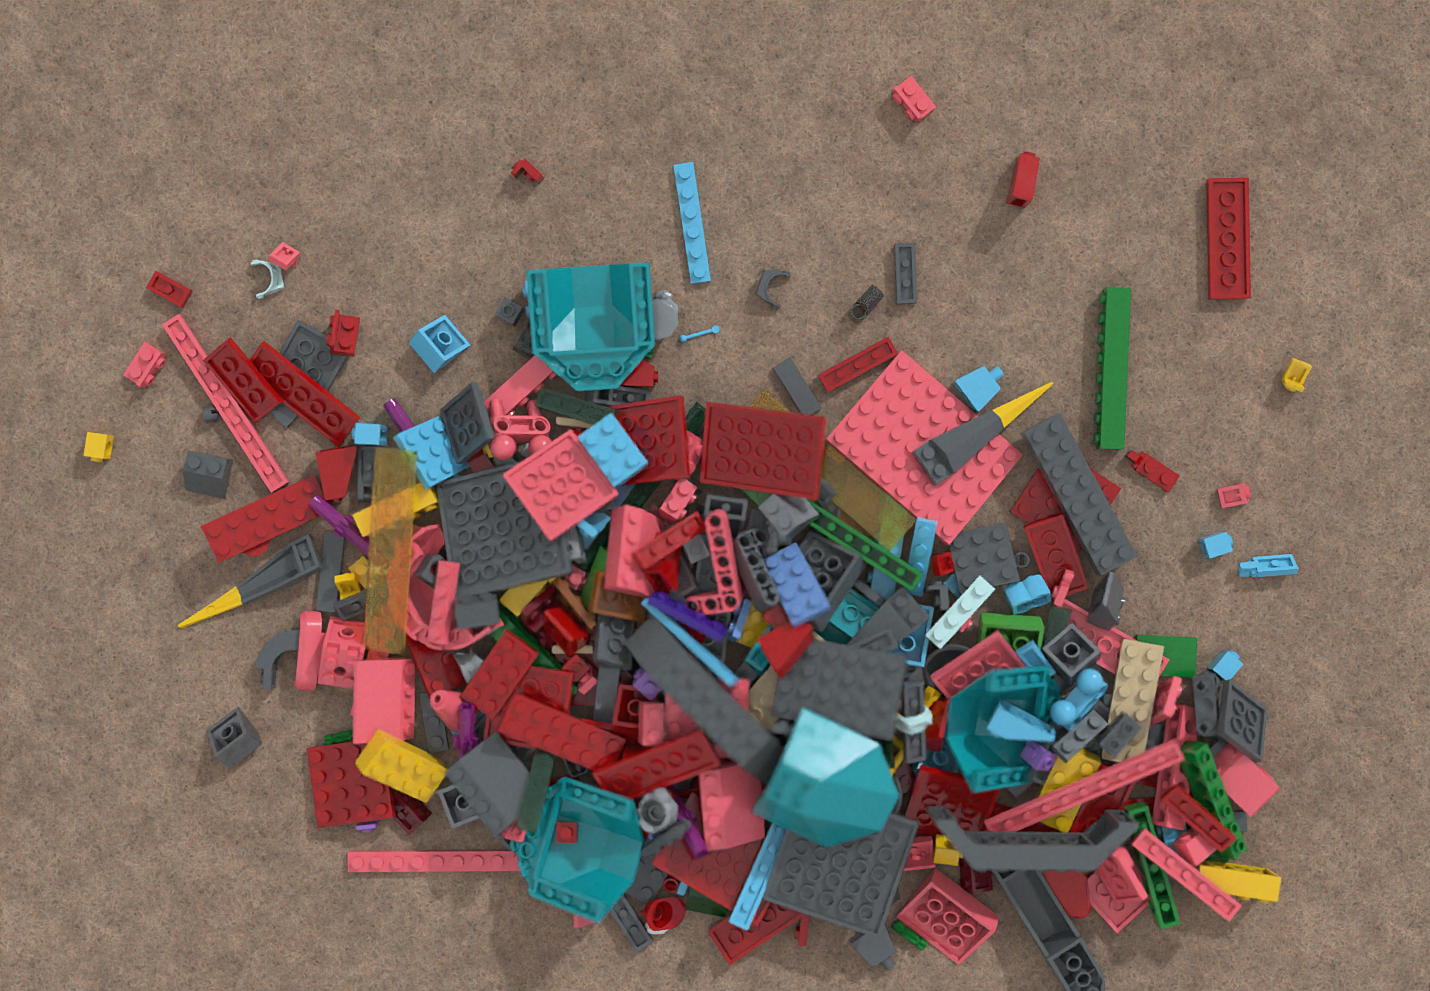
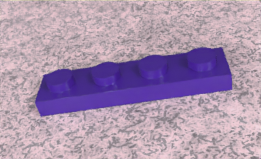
[647,591,728,642]

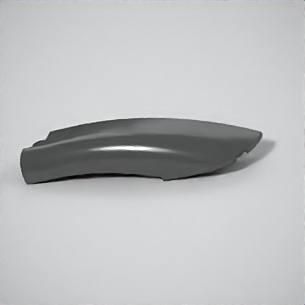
[990,831,1105,991]

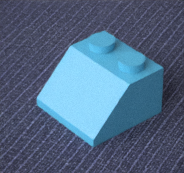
[409,315,470,373]

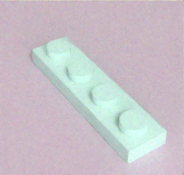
[925,576,995,649]

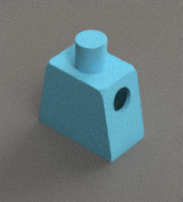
[953,366,1004,413]

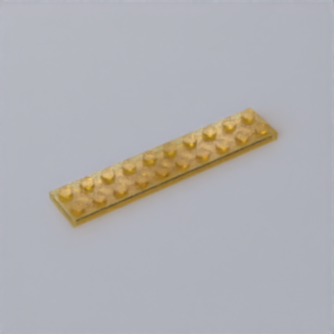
[748,389,916,551]
[363,447,417,654]

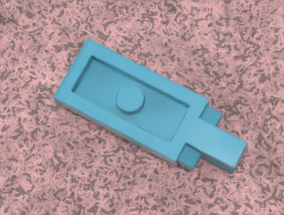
[1237,554,1298,577]

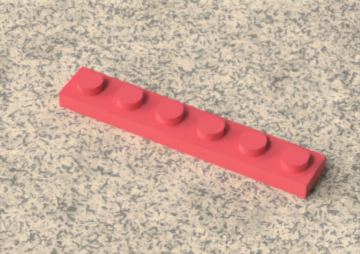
[1131,828,1242,921]

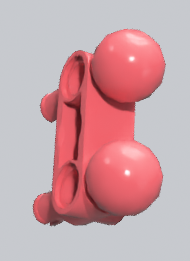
[488,399,552,460]

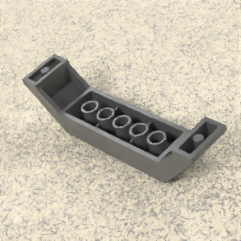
[691,494,748,678]
[624,614,787,786]
[926,807,1139,873]

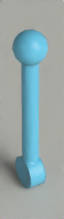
[679,325,720,343]

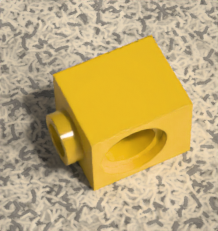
[84,432,114,462]
[933,834,963,866]

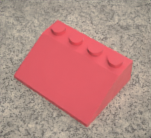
[604,505,665,599]
[353,657,415,744]
[698,760,765,851]
[896,868,999,965]

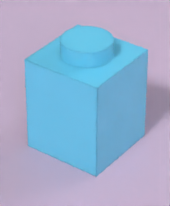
[1199,532,1233,558]
[1207,650,1243,681]

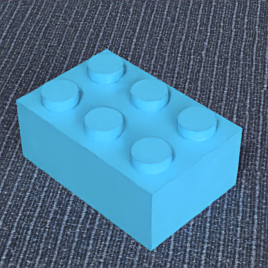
[578,413,648,489]

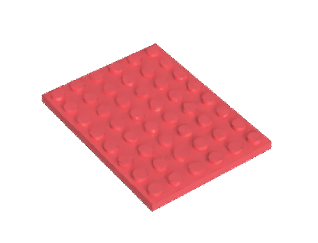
[825,350,1023,546]

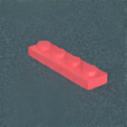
[427,560,460,645]

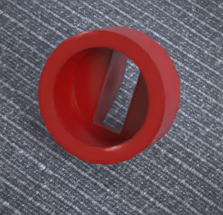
[663,875,680,893]

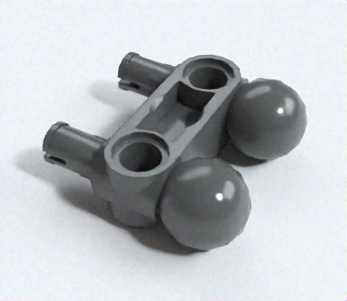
[1193,671,1222,737]

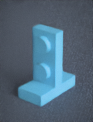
[578,509,611,550]

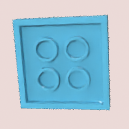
[393,416,470,490]

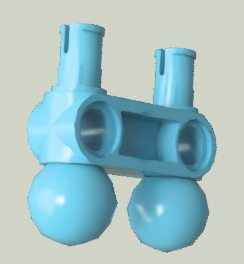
[1050,669,1108,731]

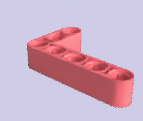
[685,509,743,615]

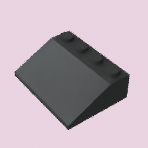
[778,531,866,632]
[445,731,548,837]

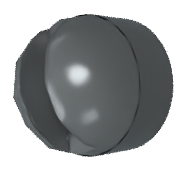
[203,406,219,423]
[1014,552,1030,568]

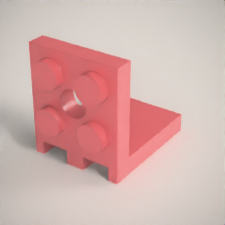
[317,616,371,689]
[1108,676,1182,726]

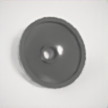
[922,644,969,698]

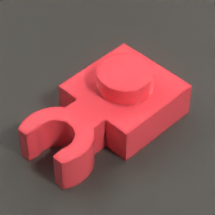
[1051,569,1074,607]

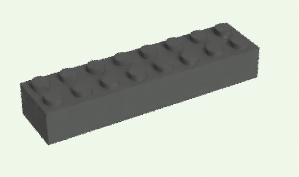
[1020,413,1137,576]

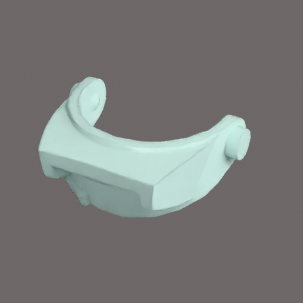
[251,260,284,299]
[895,705,932,734]

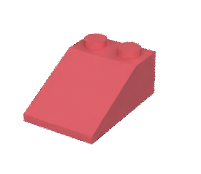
[1213,742,1281,817]

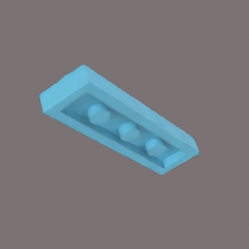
[904,517,938,597]

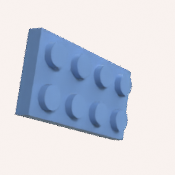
[763,542,831,628]

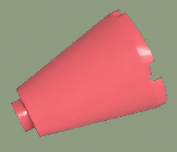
[430,690,480,731]

